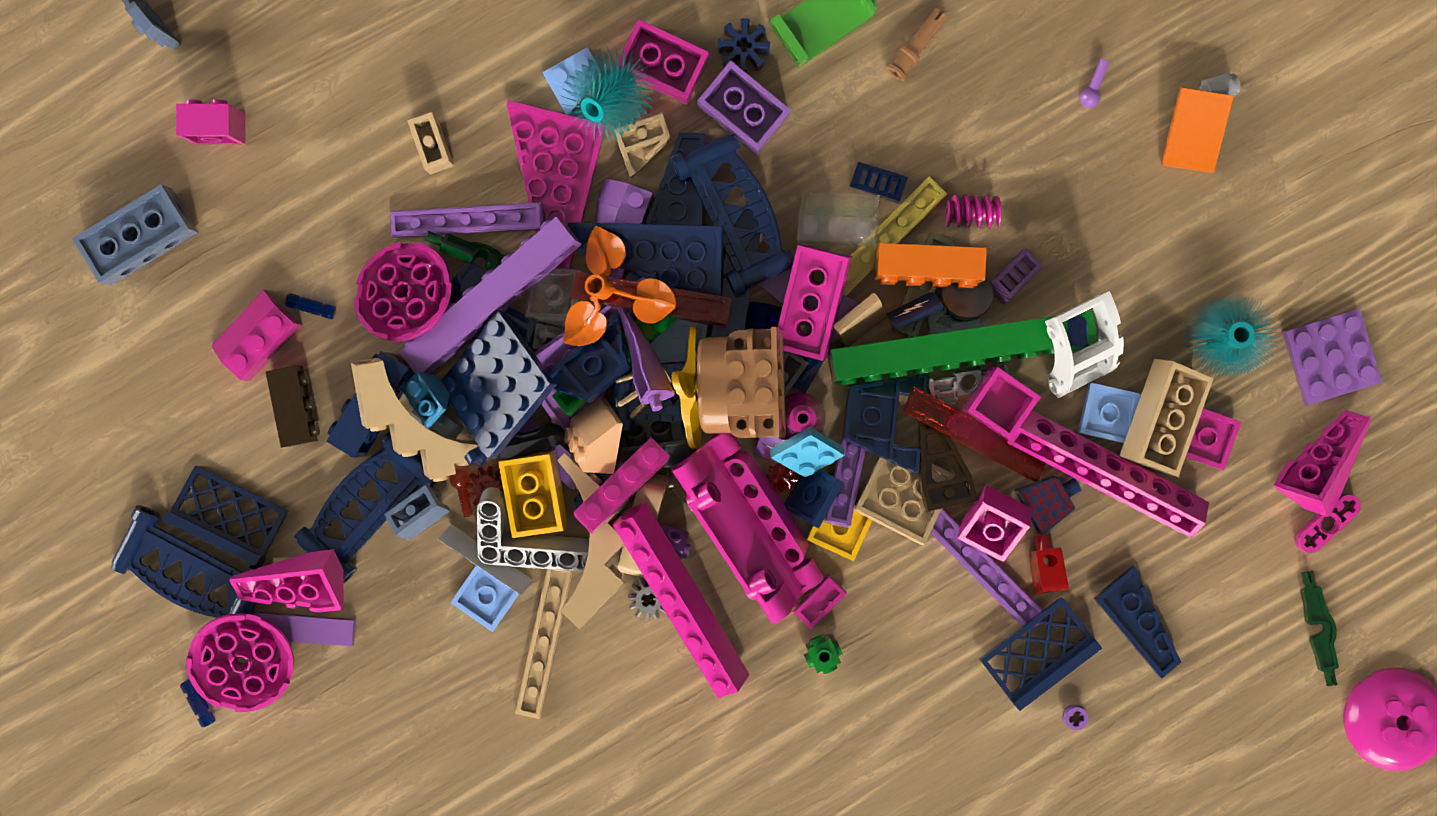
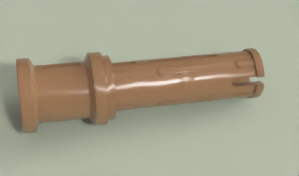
[885,8,948,82]

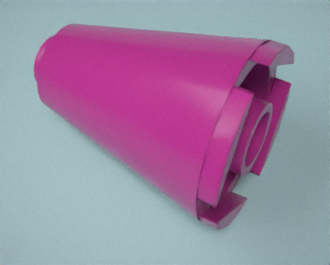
[783,392,825,440]

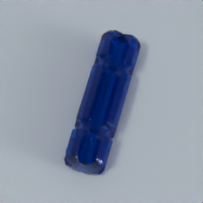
[285,293,336,319]
[180,679,215,728]

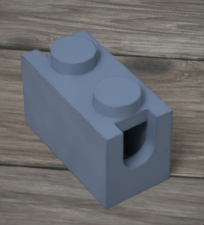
[384,485,451,540]

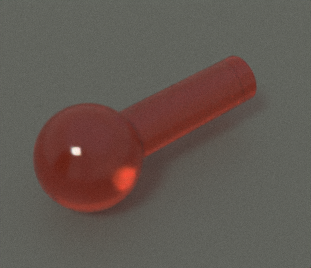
[449,469,474,517]

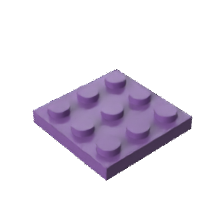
[1282,308,1382,405]

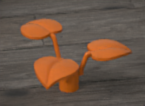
[563,226,677,346]

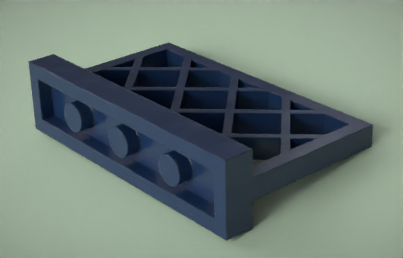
[163,466,289,567]
[979,597,1102,711]

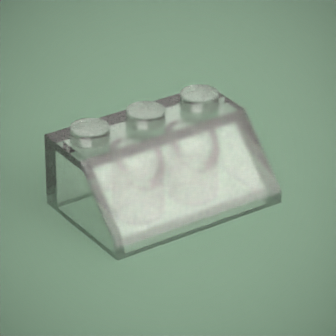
[797,192,881,247]

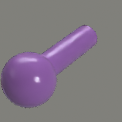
[1079,59,1110,108]

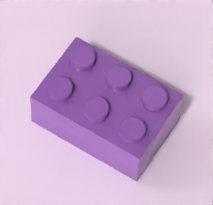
[697,60,791,155]

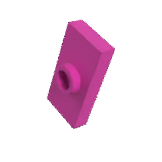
[793,574,847,630]

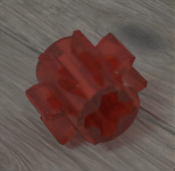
[766,463,798,494]

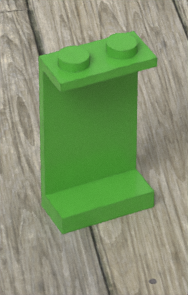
[770,0,877,68]

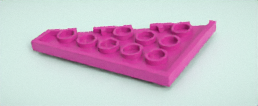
[506,100,606,275]

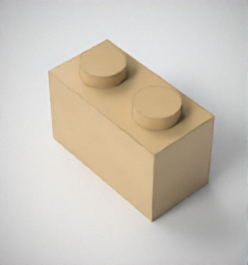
[407,112,454,175]

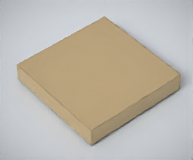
[833,293,886,347]

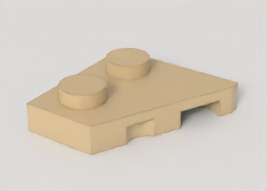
[614,113,671,178]

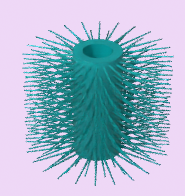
[560,46,656,143]
[1183,295,1278,377]

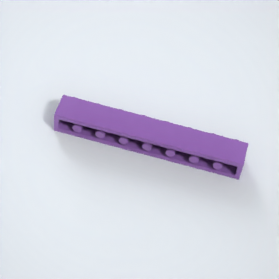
[399,217,582,374]

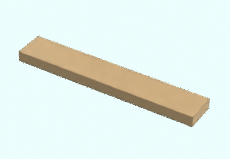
[515,569,573,719]

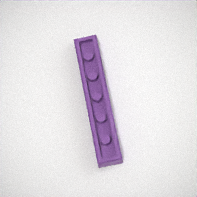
[390,202,544,238]
[931,509,1048,632]

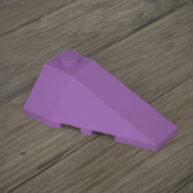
[596,178,654,289]

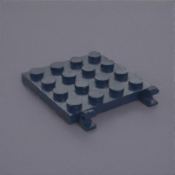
[441,310,557,467]

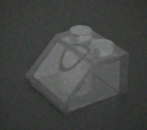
[525,269,589,328]

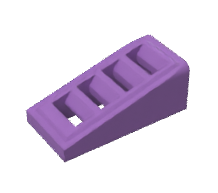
[990,248,1043,304]

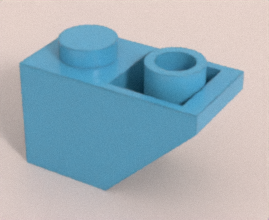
[401,371,450,428]

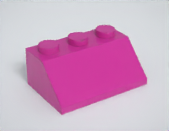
[211,290,302,381]

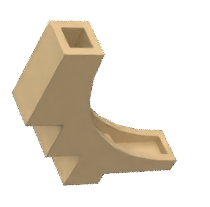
[351,358,493,482]
[557,453,630,630]

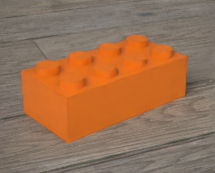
[874,243,987,289]

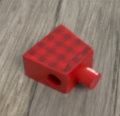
[1029,534,1069,594]

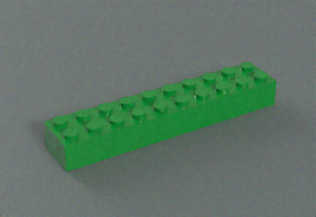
[828,311,1098,386]

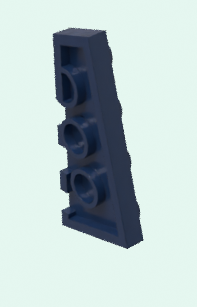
[1093,565,1181,679]

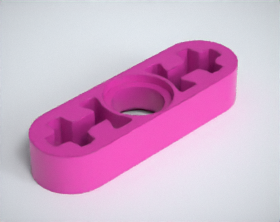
[1295,494,1361,553]

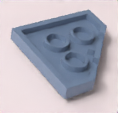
[122,0,181,50]

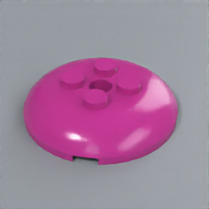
[354,242,452,342]
[186,613,294,712]
[1344,668,1437,771]

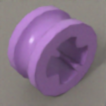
[1062,705,1088,730]

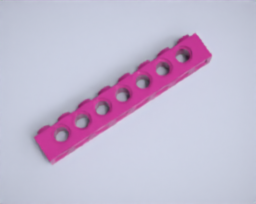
[1007,410,1209,538]

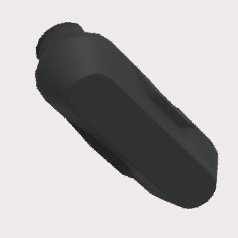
[497,423,564,458]

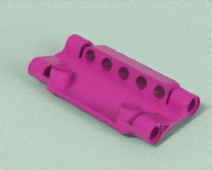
[672,433,825,623]

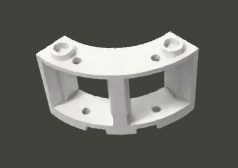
[1045,291,1124,399]

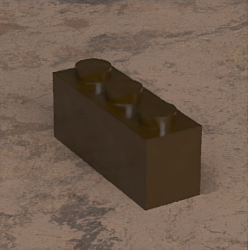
[265,365,320,448]

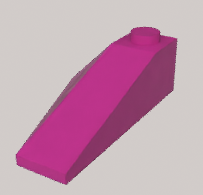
[1273,410,1371,517]
[229,549,344,612]

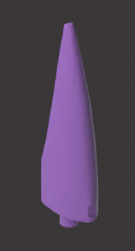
[619,307,674,411]

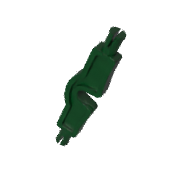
[425,231,505,271]
[1300,571,1339,687]

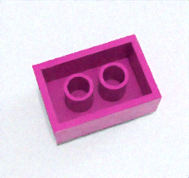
[616,19,709,106]

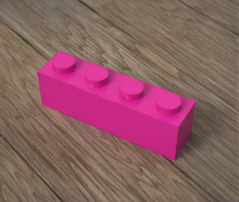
[574,437,670,534]

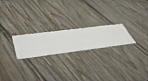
[438,524,533,596]

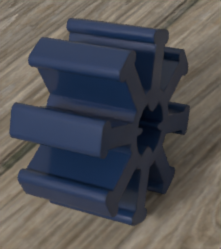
[718,18,770,73]

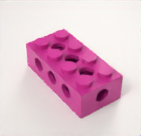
[777,244,853,361]

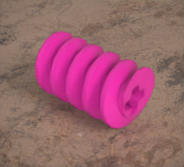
[946,194,1002,229]

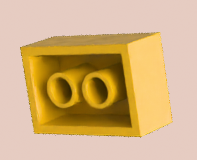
[498,449,569,538]

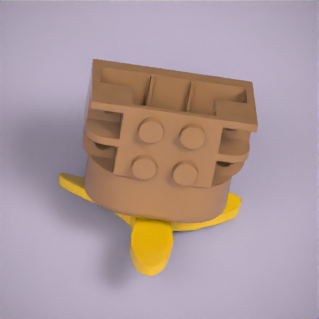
[671,326,786,449]

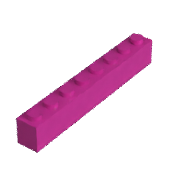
[613,502,750,698]

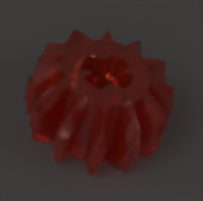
[465,466,504,506]

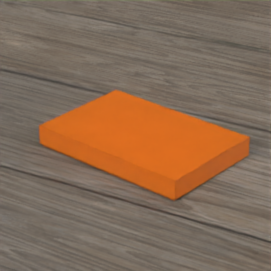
[1161,87,1234,173]

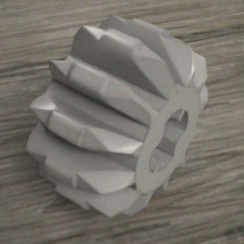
[627,578,666,621]

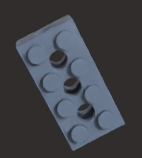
[72,184,199,286]

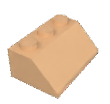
[564,397,623,474]

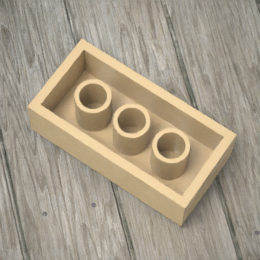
[1120,359,1214,477]

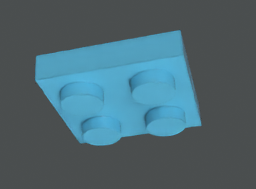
[770,427,845,477]

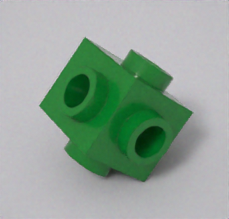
[804,634,843,674]

